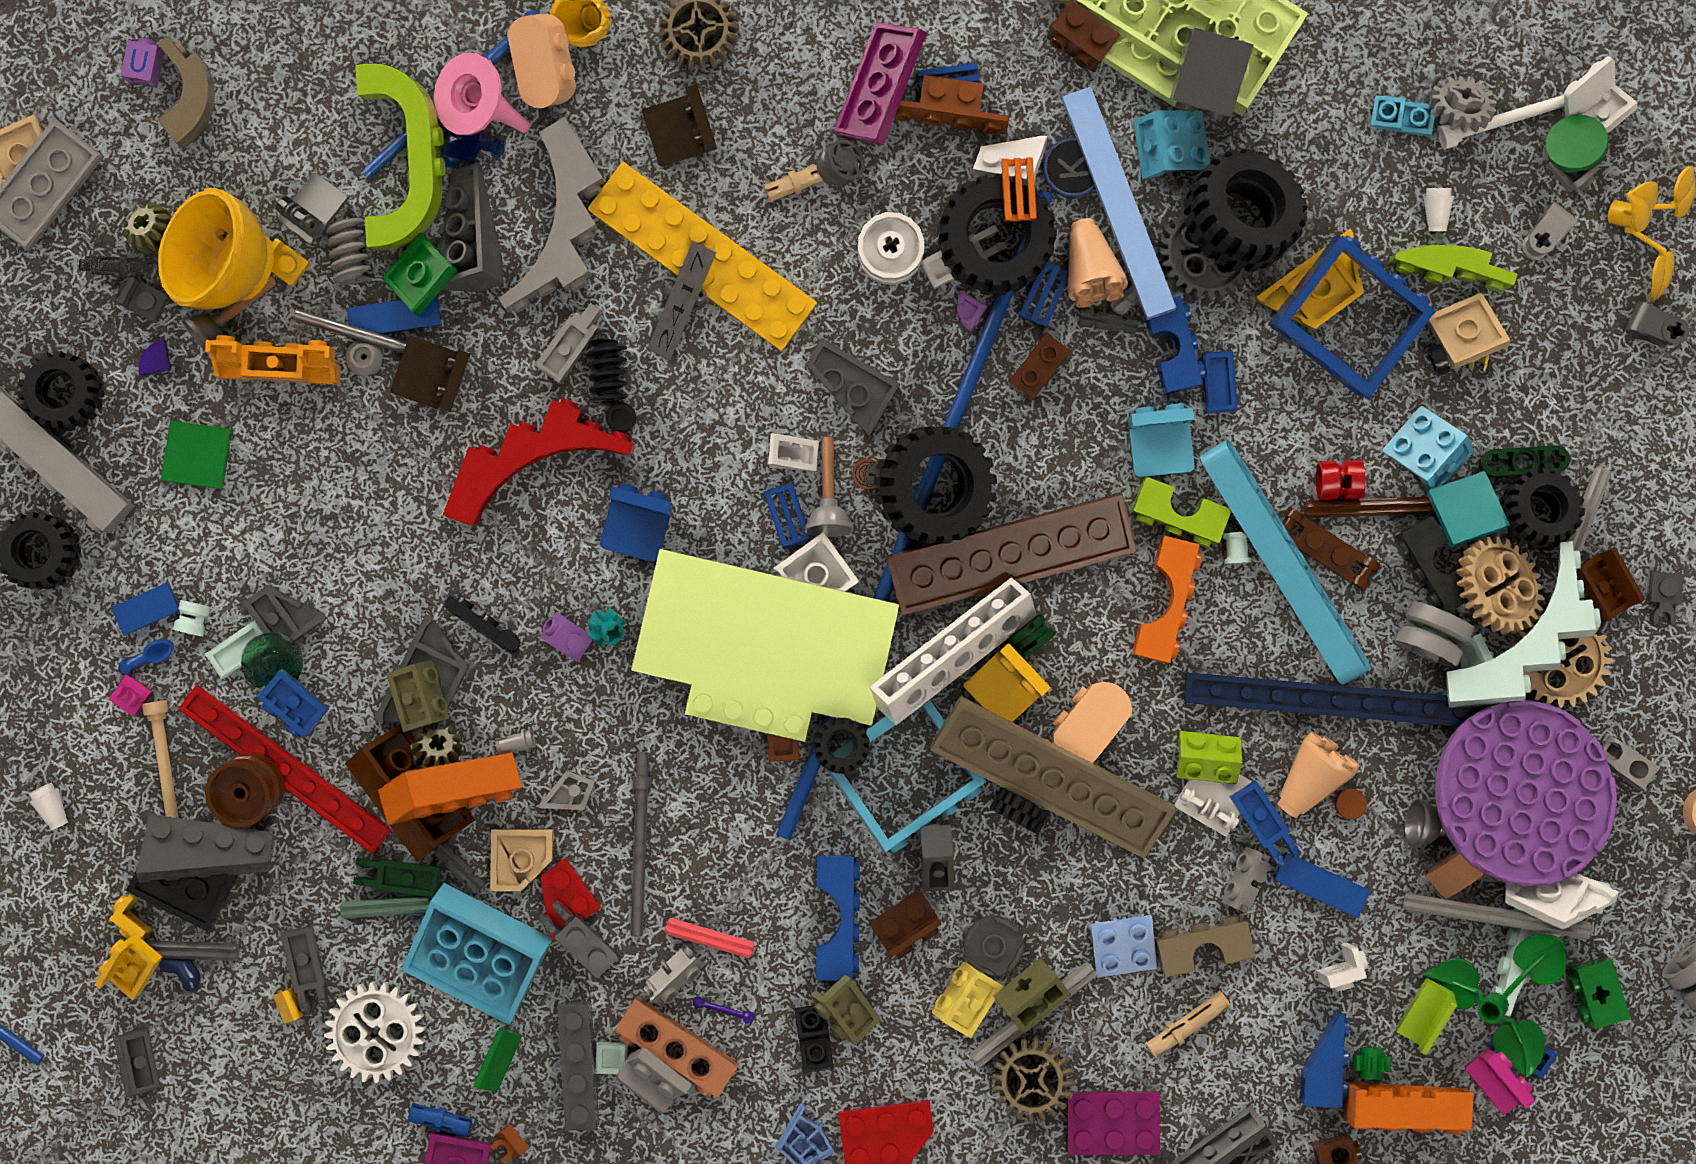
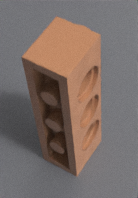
[615,996,739,1098]

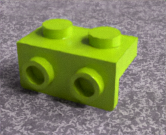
[1176,731,1242,784]

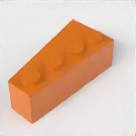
[378,753,522,825]

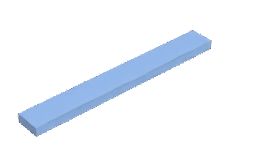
[1062,86,1176,320]

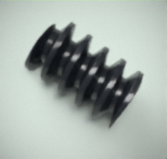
[589,339,628,404]

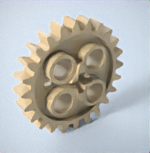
[1456,536,1545,635]
[1511,614,1613,708]

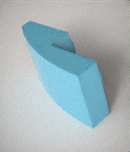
[1371,95,1435,137]

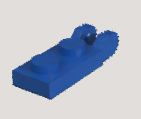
[1229,780,1301,868]

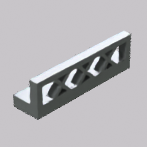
[1170,1105,1278,1164]

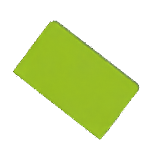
[1396,978,1457,1055]

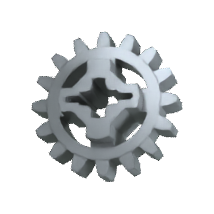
[1428,76,1497,133]

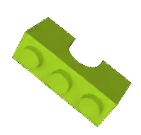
[1130,477,1231,548]

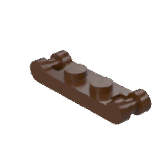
[1282,507,1381,591]

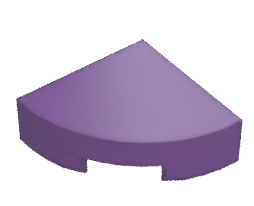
[957,290,987,333]

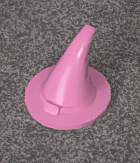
[434,53,530,135]

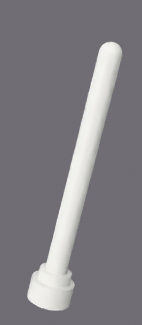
[1437,95,1564,150]

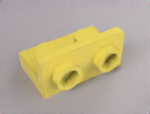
[932,961,1004,1038]

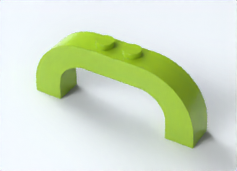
[355,64,446,250]

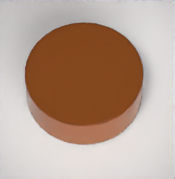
[1335,788,1367,819]

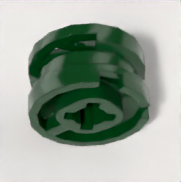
[1008,613,1056,658]

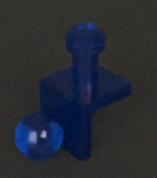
[440,130,505,168]

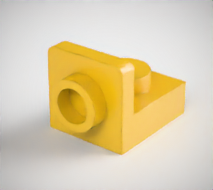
[271,238,311,287]

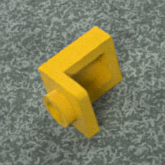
[110,894,153,940]

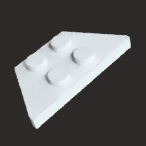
[1505,873,1619,930]

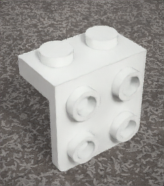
[1564,56,1637,134]

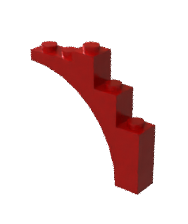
[443,398,636,527]

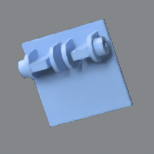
[1089,914,1157,978]

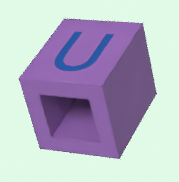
[120,38,165,88]

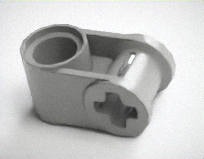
[1522,201,1578,260]

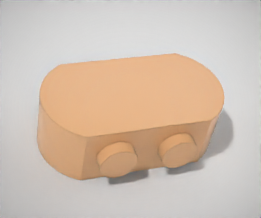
[507,13,576,108]
[1052,682,1132,763]

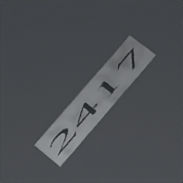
[648,241,717,360]

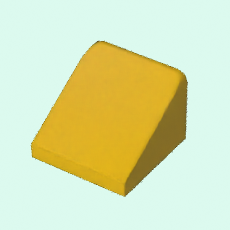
[273,987,304,1024]

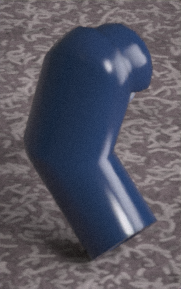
[160,958,201,991]

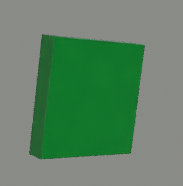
[381,233,458,316]
[161,420,233,490]

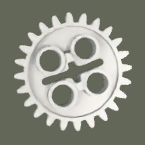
[324,981,426,1083]

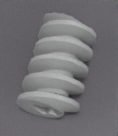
[325,218,372,285]

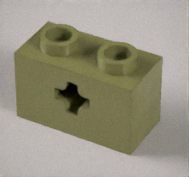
[993,957,1071,1034]

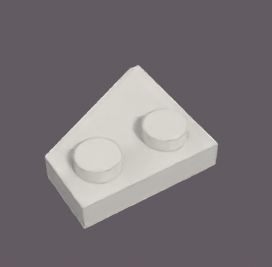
[973,136,1047,186]

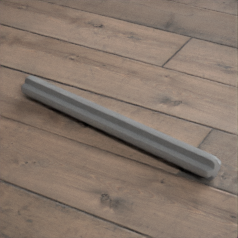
[1403,894,1592,939]

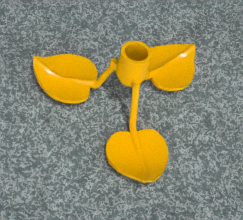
[1608,166,1696,304]

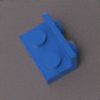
[257,669,329,738]

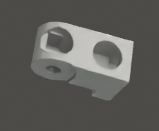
[1602,736,1660,791]

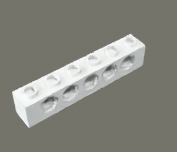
[869,577,1037,725]

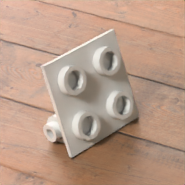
[1174,774,1252,837]

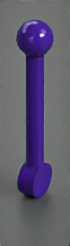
[692,996,754,1023]

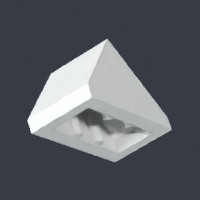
[768,433,819,471]

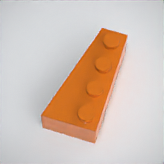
[1343,1081,1474,1134]

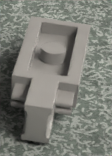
[535,303,603,384]

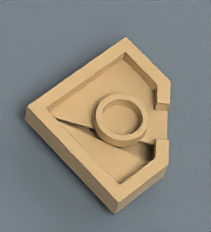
[490,829,554,891]

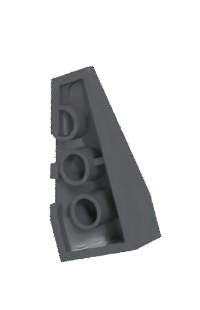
[438,162,503,292]

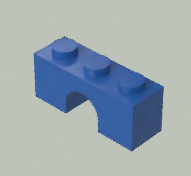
[1143,295,1206,395]

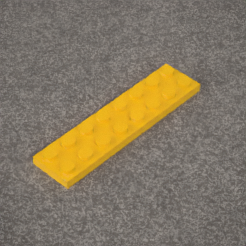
[587,161,817,352]

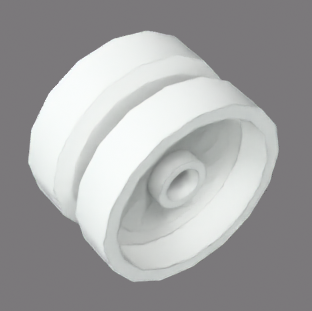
[858,212,924,285]

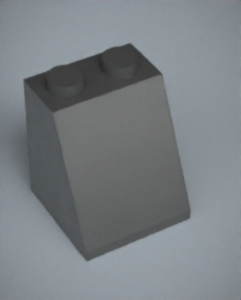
[1170,26,1254,120]

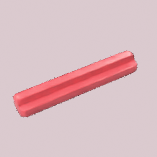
[665,918,754,958]

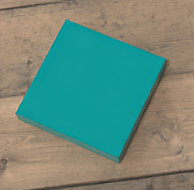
[1427,471,1510,548]

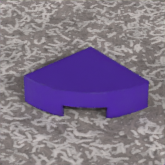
[139,339,171,376]

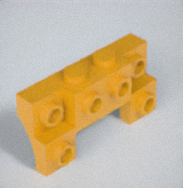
[205,335,341,385]

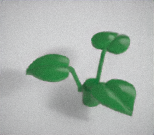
[1423,934,1567,1077]

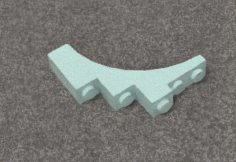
[1446,541,1601,708]

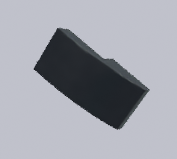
[794,1005,834,1073]

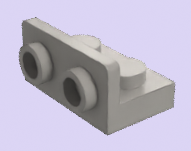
[616,1047,692,1113]

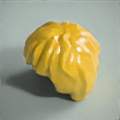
[550,0,611,48]

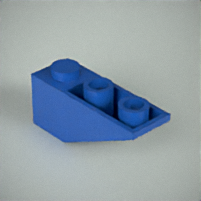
[1300,1011,1350,1108]

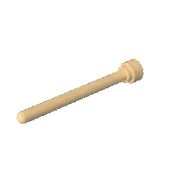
[142,700,179,818]

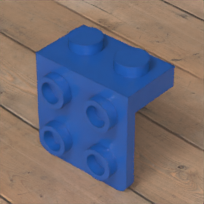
[600,483,673,562]

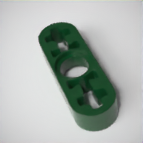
[1479,445,1570,477]

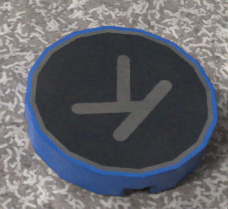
[1043,137,1095,199]

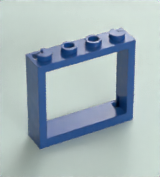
[1268,235,1436,399]

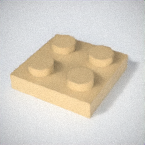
[1427,292,1510,369]

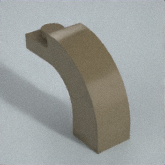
[157,36,215,149]

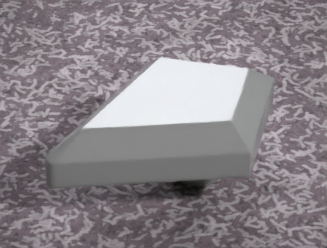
[538,770,596,810]

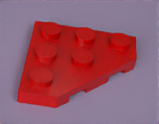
[839,1100,934,1164]

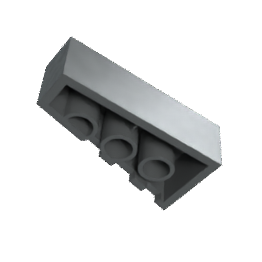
[136,814,275,883]

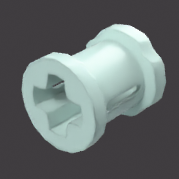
[1223,532,1252,564]

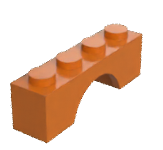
[1131,536,1203,664]

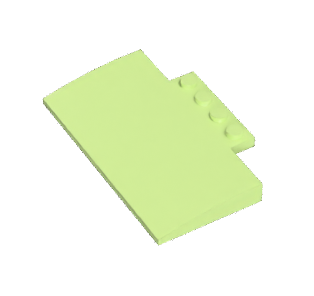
[1059,0,1308,116]
[631,549,899,742]

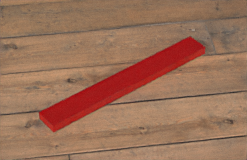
[178,685,392,854]

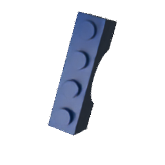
[816,855,860,980]

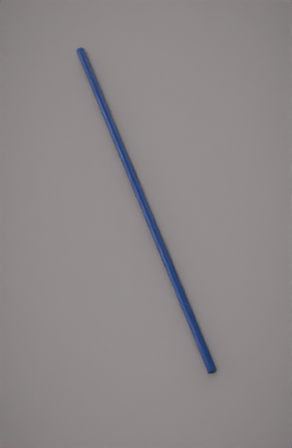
[777,190,1053,840]

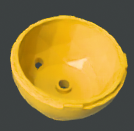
[158,188,274,310]

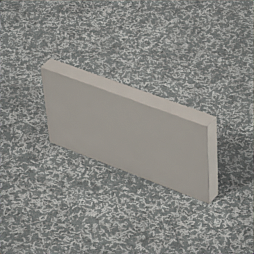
[0,118,104,252]

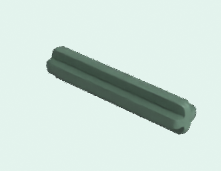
[340,896,431,919]

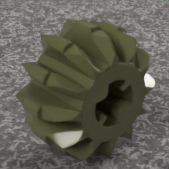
[122,201,172,256]
[411,723,464,769]

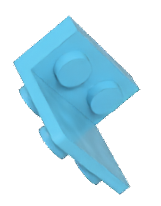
[1133,111,1210,179]
[1383,406,1475,491]

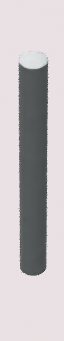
[293,309,407,353]

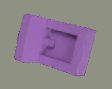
[540,612,593,662]

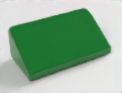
[473,1026,522,1091]

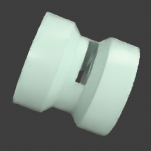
[173,600,211,637]

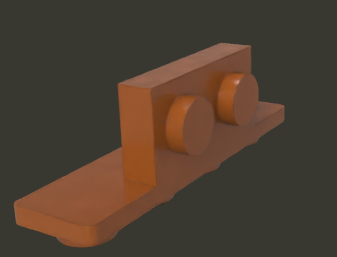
[894,75,1009,135]

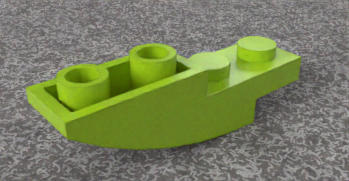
[1389,245,1518,292]

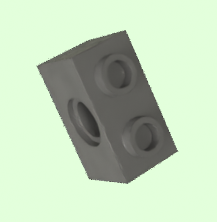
[920,824,954,892]

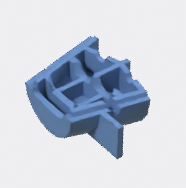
[775,1103,835,1164]

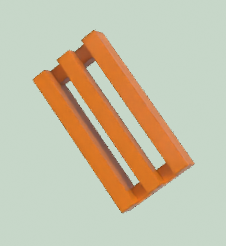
[1001,157,1036,222]

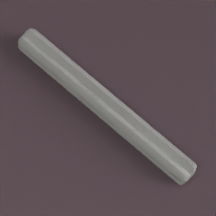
[970,962,1097,1068]

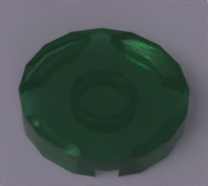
[241,633,303,689]

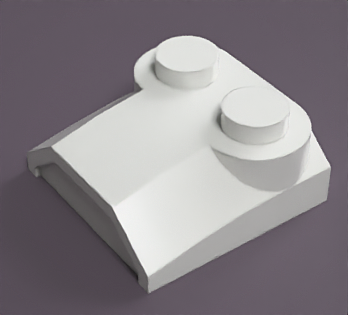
[774,532,859,592]

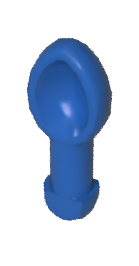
[118,639,174,674]

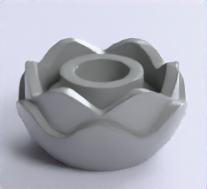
[345,340,384,377]

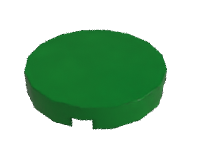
[1546,115,1609,173]

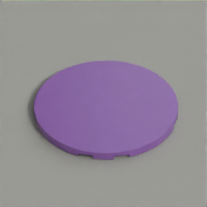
[1435,700,1617,886]

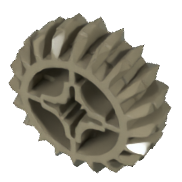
[658,0,739,72]
[992,1038,1076,1123]

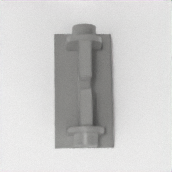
[1222,847,1271,913]
[643,946,705,1006]

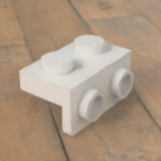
[1316,942,1368,991]

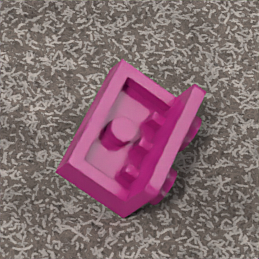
[1465,1048,1535,1115]

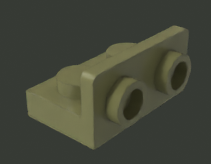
[386,661,449,732]
[810,975,881,1045]

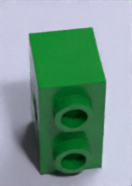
[1568,957,1631,1029]

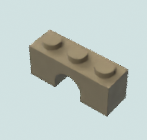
[1154,915,1256,978]

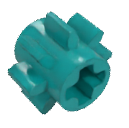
[586,608,626,648]

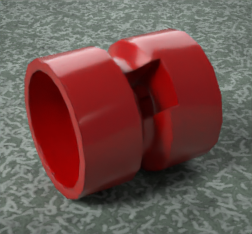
[1316,460,1366,500]

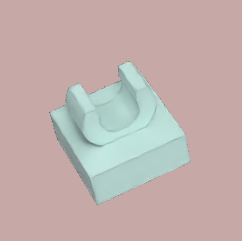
[1456,633,1494,669]

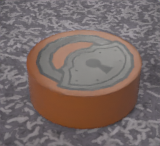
[853,459,881,490]

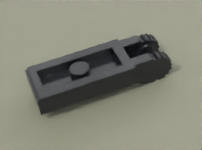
[444,595,521,653]

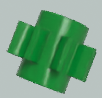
[1352,1047,1391,1080]

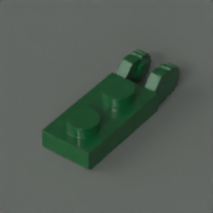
[353,858,442,897]

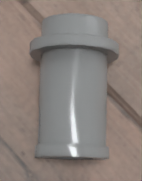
[495,728,536,755]

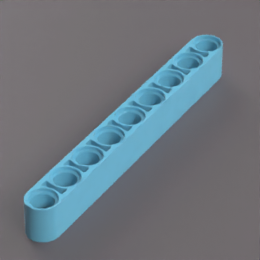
[1200,440,1371,685]

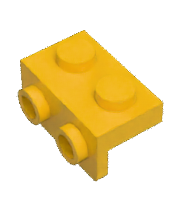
[95,934,163,1000]

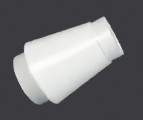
[1423,188,1454,231]
[29,782,68,830]

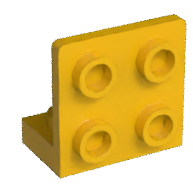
[963,643,1051,722]

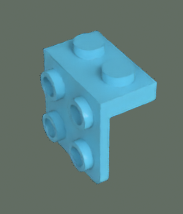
[1128,403,1195,477]

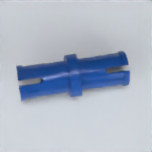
[407,1102,473,1137]

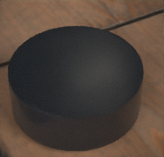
[1427,344,1450,376]
[606,402,637,433]

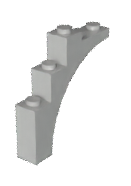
[498,116,605,313]

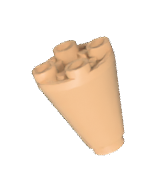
[1067,218,1128,308]
[1277,731,1360,818]

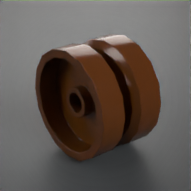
[205,753,285,828]

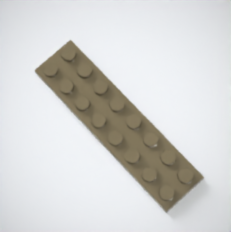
[930,696,1176,859]

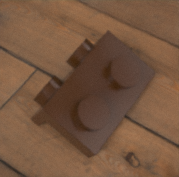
[1046,0,1120,72]
[1576,547,1645,623]

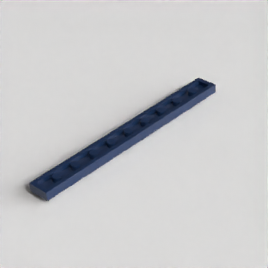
[1183,672,1491,727]

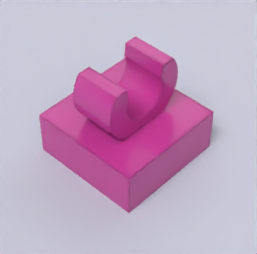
[108,674,153,717]

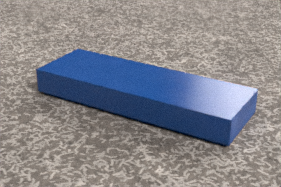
[347,296,442,339]
[1273,852,1371,918]

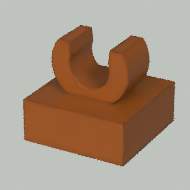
[488,1124,530,1164]

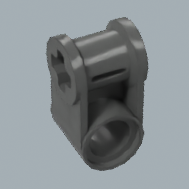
[1624,302,1690,349]

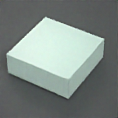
[595,1042,628,1075]

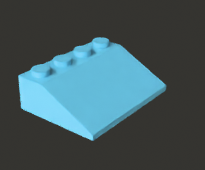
[401,883,553,1026]

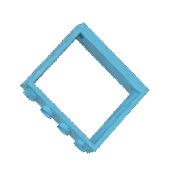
[826,700,986,853]

